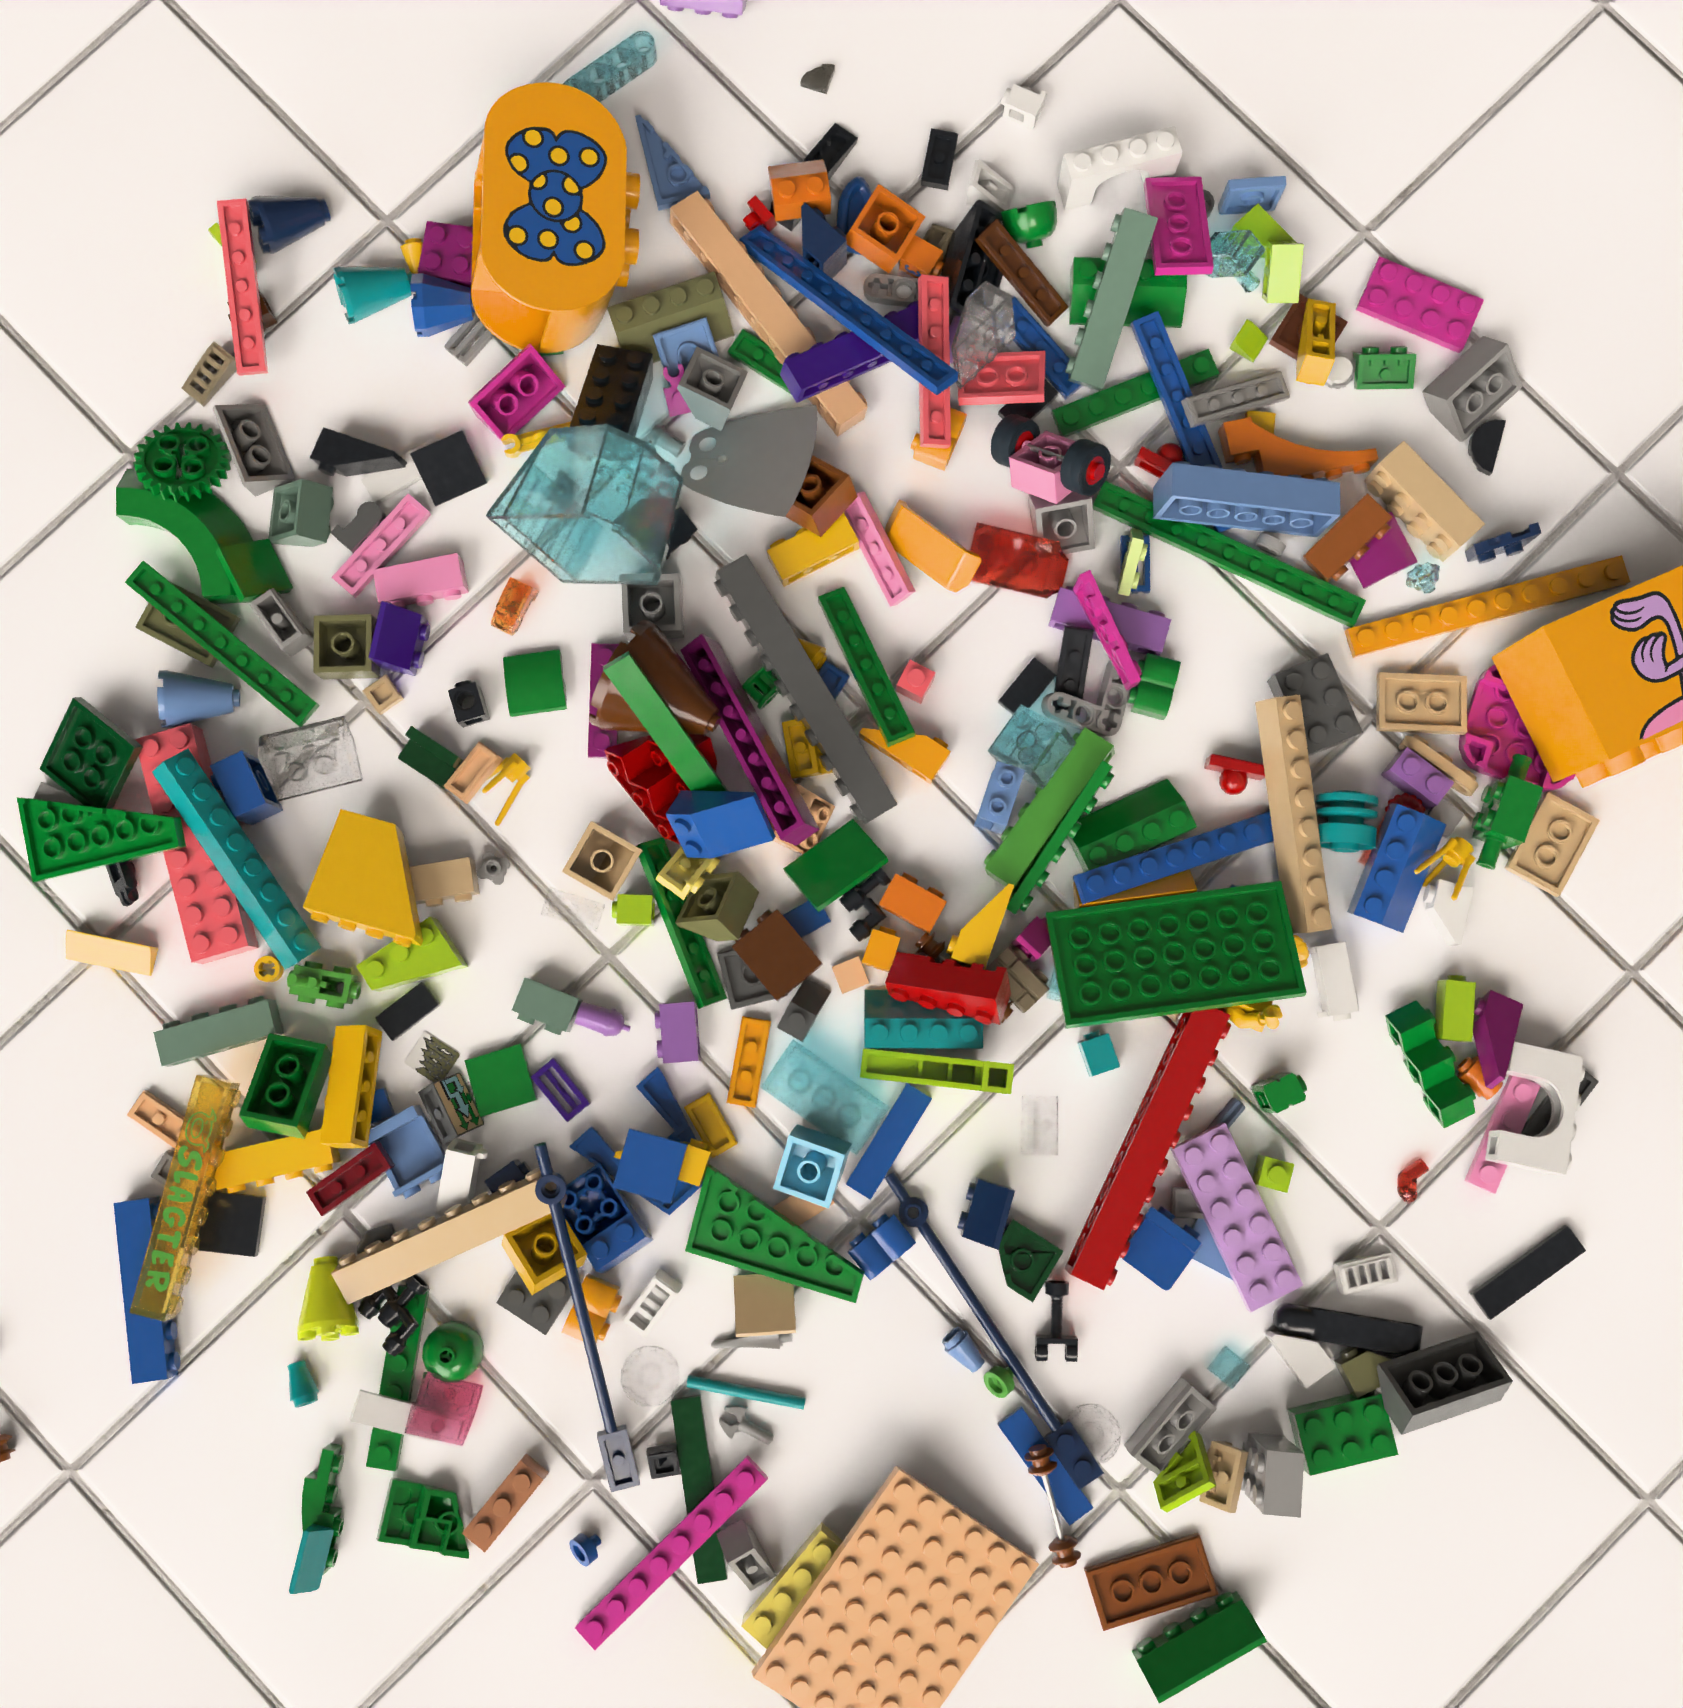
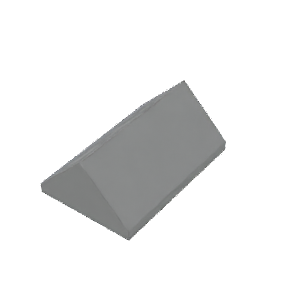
[212,404,295,497]
[1124,1376,1217,1476]

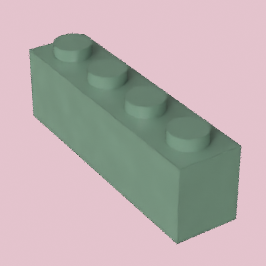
[153,996,284,1067]

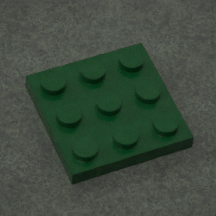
[39,697,143,809]

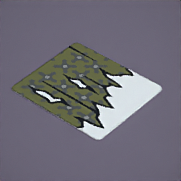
[404,1032,460,1082]

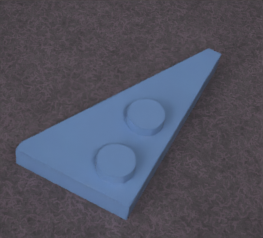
[635,115,711,211]

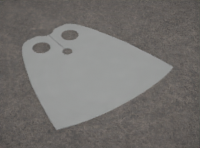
[680,405,818,517]

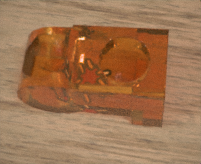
[491,577,539,636]

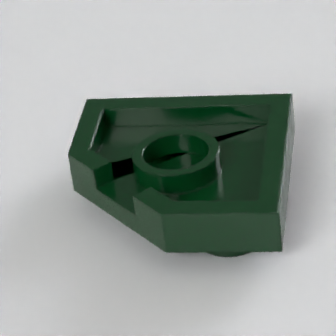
[998,1218,1064,1303]

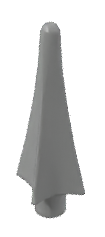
[711,1333,793,1349]

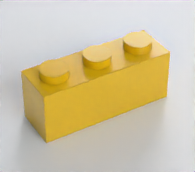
[767,512,859,587]

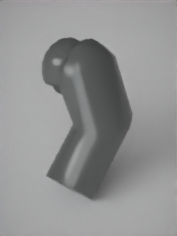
[357,1223,395,1254]

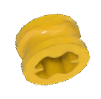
[254,956,284,982]

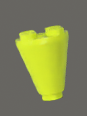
[297,1256,359,1341]

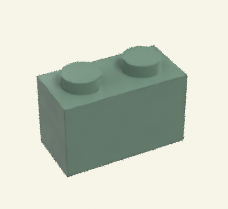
[511,978,583,1035]

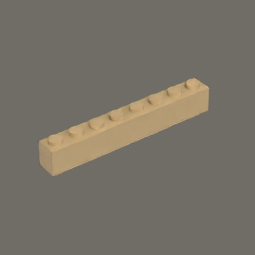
[1255,695,1332,934]
[331,1168,568,1305]

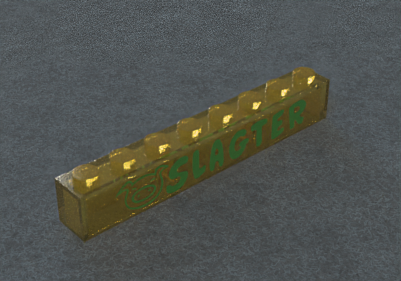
[129,1075,241,1322]

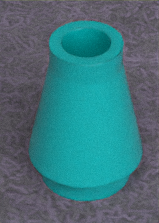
[287,1360,320,1408]

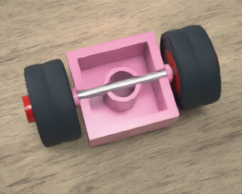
[991,414,1111,504]

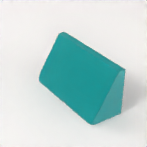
[288,1524,334,1594]

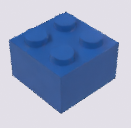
[210,750,283,825]

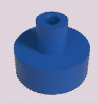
[569,1533,602,1567]

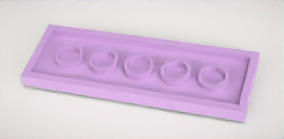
[1170,1122,1303,1312]

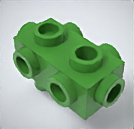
[287,960,362,1009]

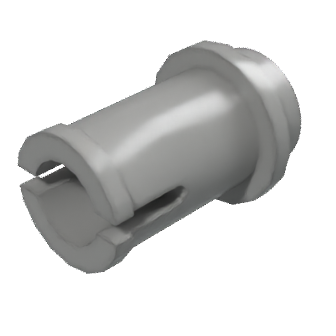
[648,424,686,458]

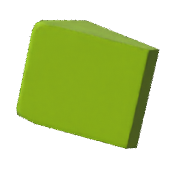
[1229,319,1268,363]

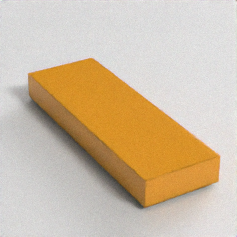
[726,1016,771,1108]

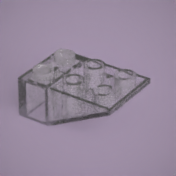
[951,281,1016,389]

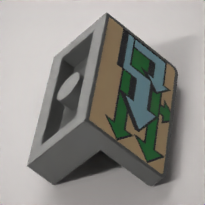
[418,1072,484,1145]

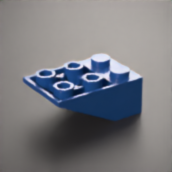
[562,1162,654,1274]

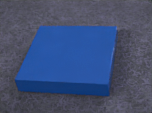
[613,1128,688,1204]

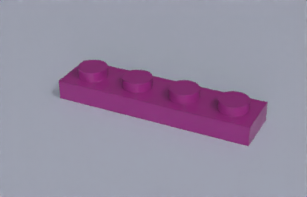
[588,643,619,759]

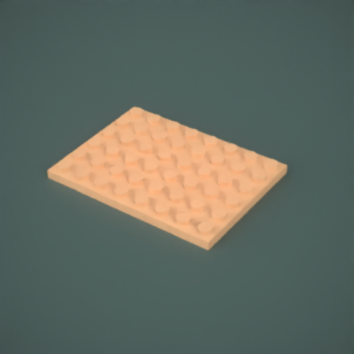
[751,1466,1039,1708]

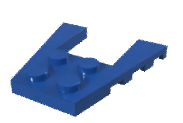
[569,1067,709,1215]

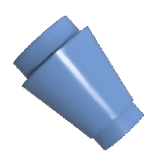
[942,1327,985,1373]

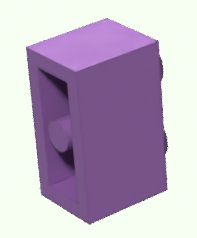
[1380,747,1454,810]
[655,1002,701,1064]

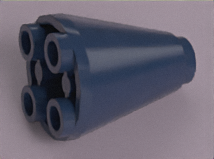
[248,196,331,254]

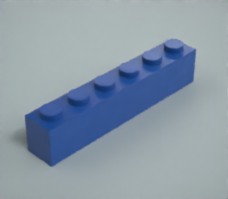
[113,1196,181,1384]

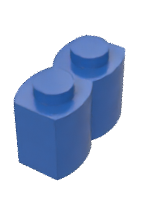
[847,1213,917,1281]

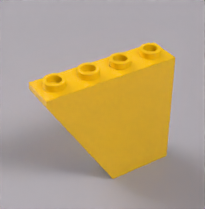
[303,809,423,947]

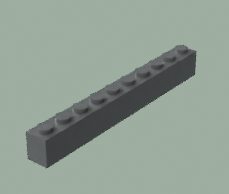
[714,554,898,825]

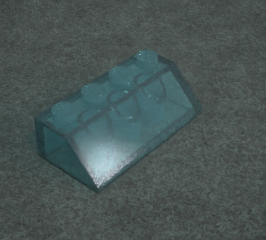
[760,1039,891,1156]

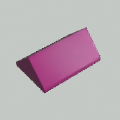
[468,343,566,442]

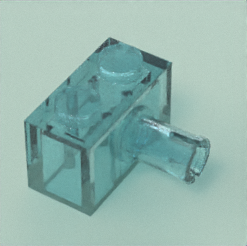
[1206,230,1266,293]

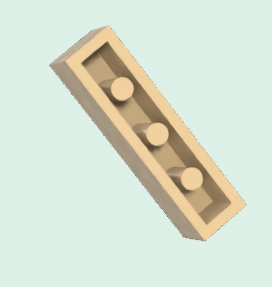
[409,857,480,907]

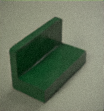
[398,726,464,789]

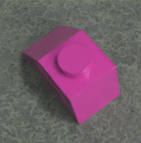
[1011,916,1050,963]

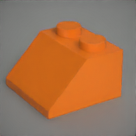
[767,159,831,222]

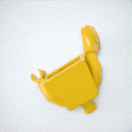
[1217,935,1309,1032]

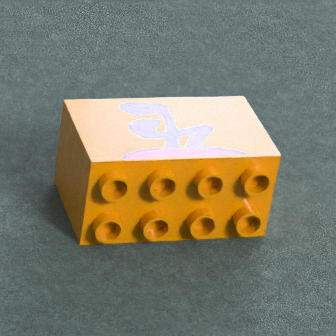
[1491,565,1683,788]

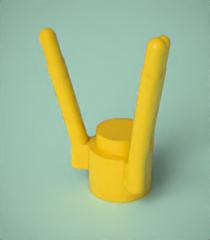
[482,753,531,826]
[1414,837,1476,900]

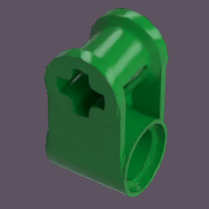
[742,666,778,710]

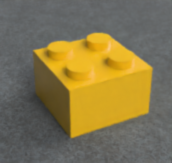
[501,1213,587,1295]

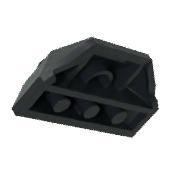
[941,199,1003,318]

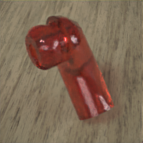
[1397,1158,1429,1203]

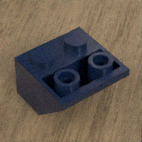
[801,203,847,279]

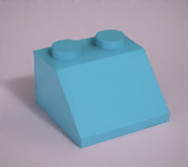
[773,1124,852,1209]

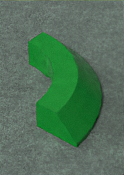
[116,469,254,604]

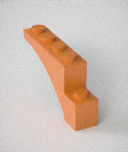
[1218,417,1379,480]

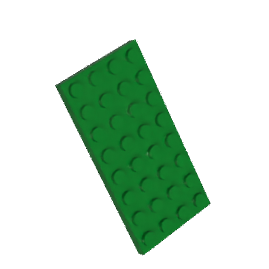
[1045,881,1307,1029]

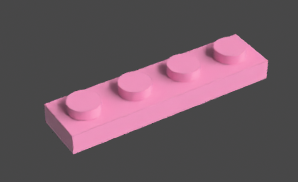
[844,491,916,607]
[331,493,431,598]
[1464,1075,1541,1194]

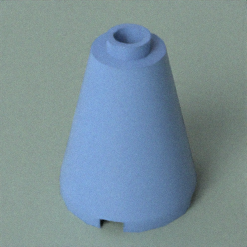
[157,670,240,728]

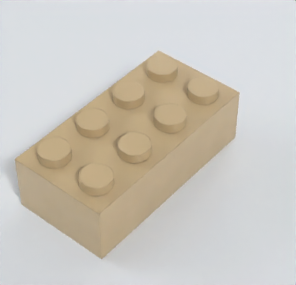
[1364,441,1485,562]

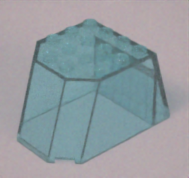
[486,424,684,585]

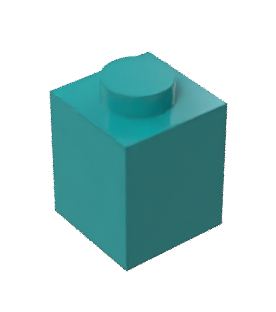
[1077,1030,1120,1077]

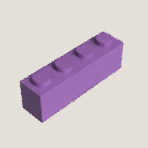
[1048,586,1172,656]

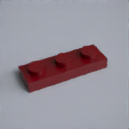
[306,1141,395,1217]

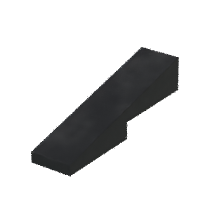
[770,123,858,232]

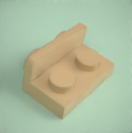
[1199,1440,1249,1513]

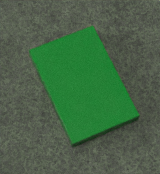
[783,819,888,912]

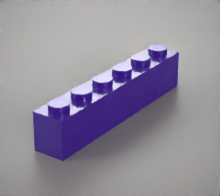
[780,300,919,403]

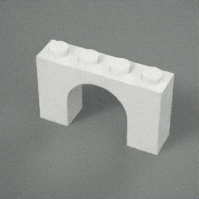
[1057,126,1183,211]
[1485,1041,1585,1175]

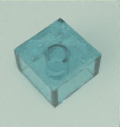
[987,704,1076,790]

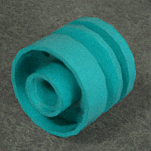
[1315,790,1379,853]

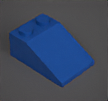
[666,790,776,859]

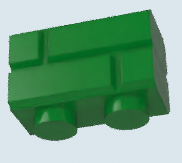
[1251,1072,1307,1113]

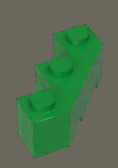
[1385,1000,1476,1129]

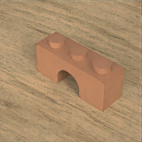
[462,1453,549,1553]

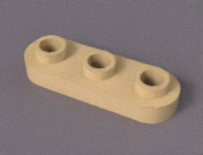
[1399,734,1479,797]

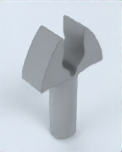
[719,1405,774,1445]

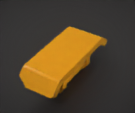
[885,499,981,592]

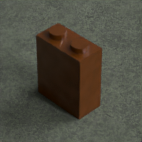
[732,909,823,1002]

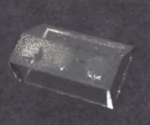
[257,716,363,801]

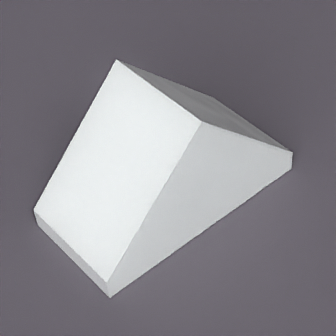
[966,159,1015,212]

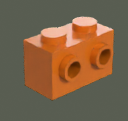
[878,872,947,934]

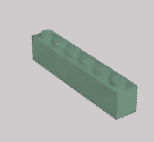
[1065,207,1158,391]

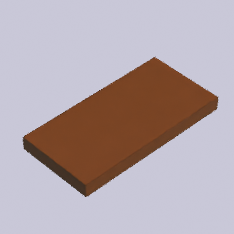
[1083,1532,1219,1631]

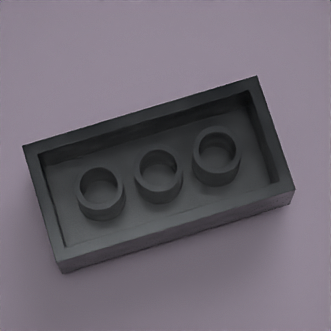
[570,344,653,460]

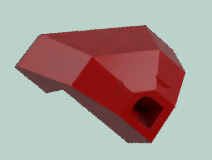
[604,734,717,844]

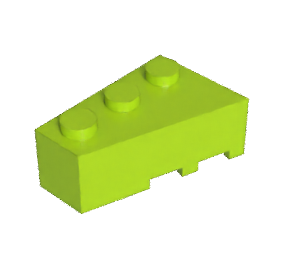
[356,916,469,992]

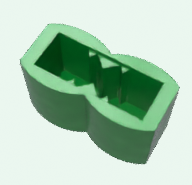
[1127,653,1181,721]

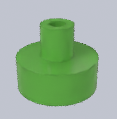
[984,1366,1015,1398]

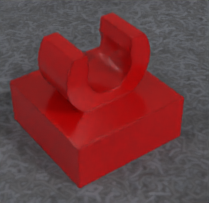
[743,195,777,232]

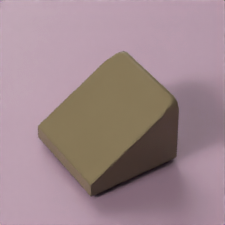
[923,223,954,263]

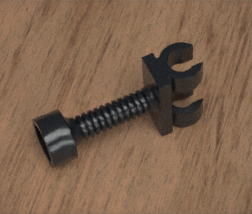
[1035,1280,1078,1362]

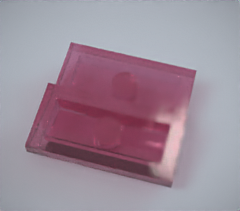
[404,1372,484,1446]

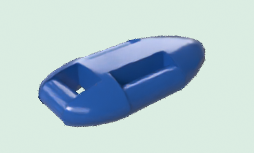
[836,176,872,255]

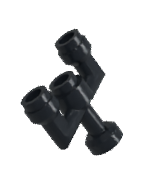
[839,868,891,942]
[357,1274,429,1356]

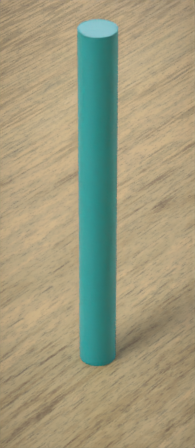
[686,1375,806,1410]

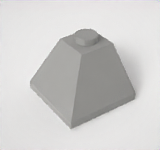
[677,347,748,431]

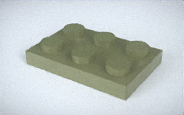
[135,582,241,668]

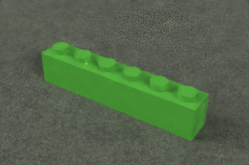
[984,727,1115,893]

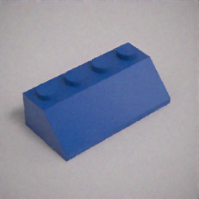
[1347,804,1447,933]

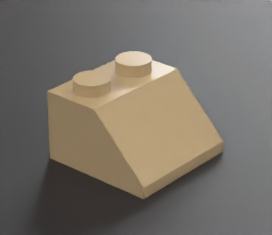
[562,821,642,901]

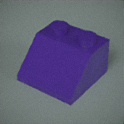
[368,601,430,676]

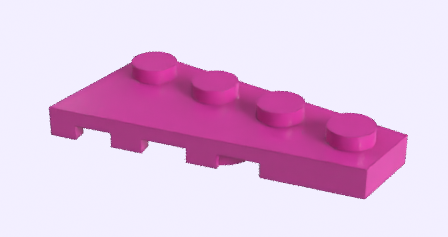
[1073,570,1142,690]

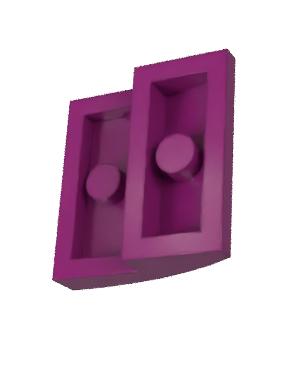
[1350,512,1418,589]

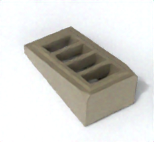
[181,341,236,407]

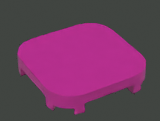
[1459,664,1575,792]

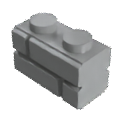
[249,588,314,657]

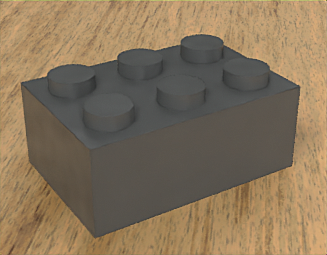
[1267,653,1363,757]

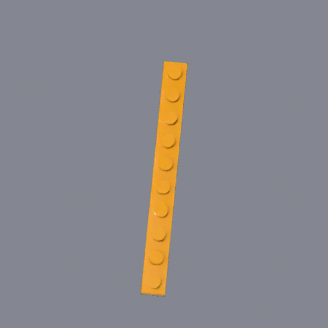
[1344,555,1631,658]

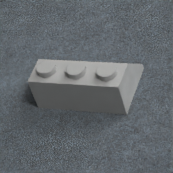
[1422,336,1523,442]

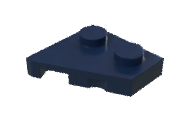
[1465,522,1541,564]

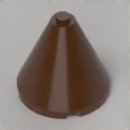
[589,620,721,735]

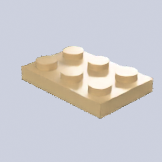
[1376,672,1467,735]
[1504,792,1600,897]

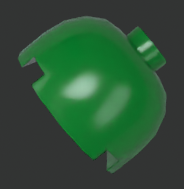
[1001,200,1058,249]
[422,1321,484,1383]

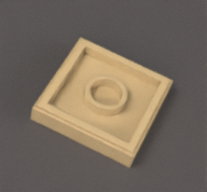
[733,1274,796,1337]

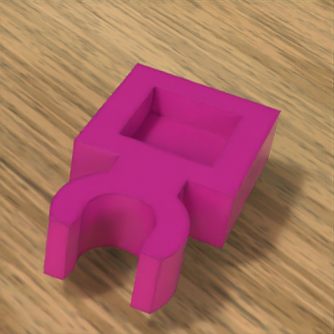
[663,363,691,417]

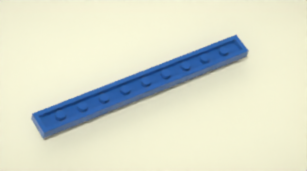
[739,225,958,395]

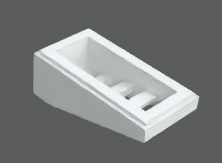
[1333,1252,1399,1295]
[622,1269,683,1338]

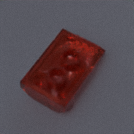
[969,522,1069,599]

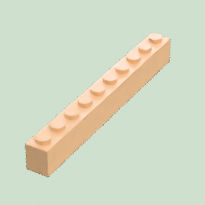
[669,191,868,437]

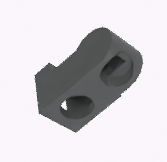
[330,501,387,553]

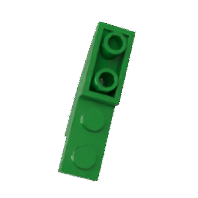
[301,1443,344,1575]

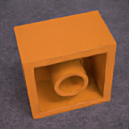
[846,184,926,274]

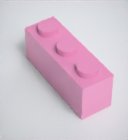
[373,553,469,608]

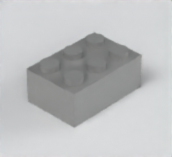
[1241,1433,1304,1518]

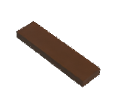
[974,219,1069,327]

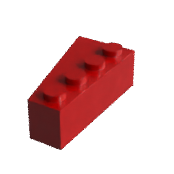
[885,952,1011,1025]

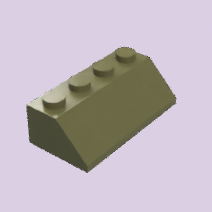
[607,272,735,363]

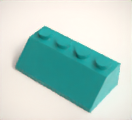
[864,990,983,1049]

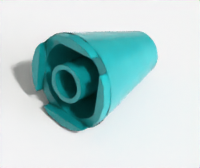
[333,266,412,325]

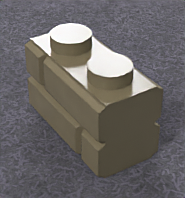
[985,946,1050,1013]

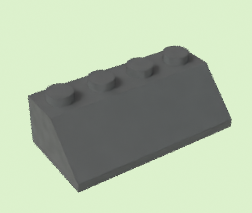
[1377,1331,1513,1435]

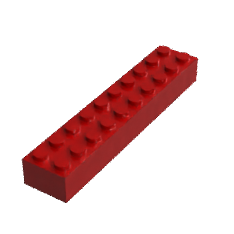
[1064,1008,1231,1291]

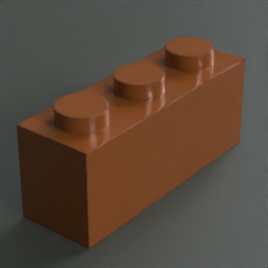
[1303,493,1392,583]

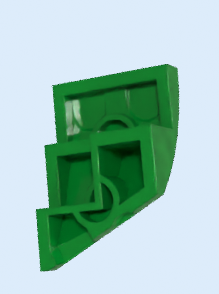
[376,1477,470,1559]

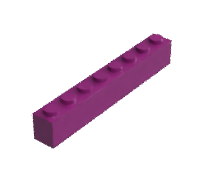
[680,633,820,846]

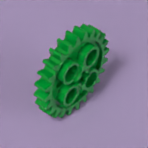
[133,422,231,502]

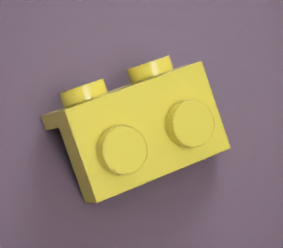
[655,847,721,900]

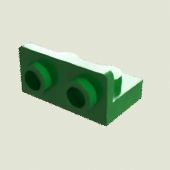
[1353,346,1417,390]

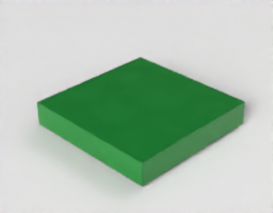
[215,538,293,602]
[464,1044,538,1117]

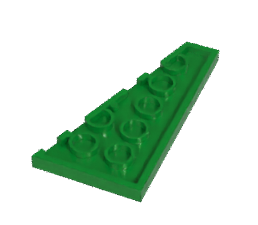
[16,797,186,882]
[685,1164,865,1304]

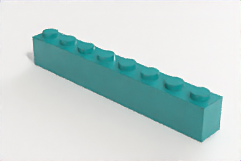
[152,749,321,970]

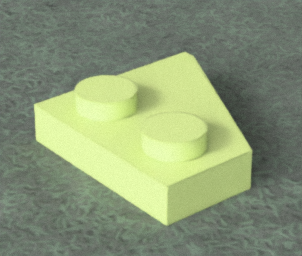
[1117,528,1148,596]

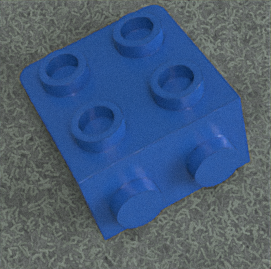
[1123,1206,1202,1291]

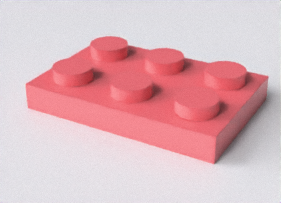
[958,351,1046,406]

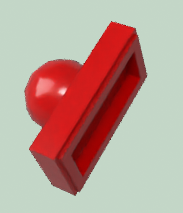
[1133,442,1183,478]
[1204,754,1265,795]

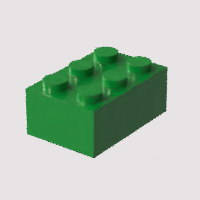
[239,1033,332,1139]
[1287,1389,1399,1476]

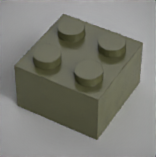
[313,614,380,680]

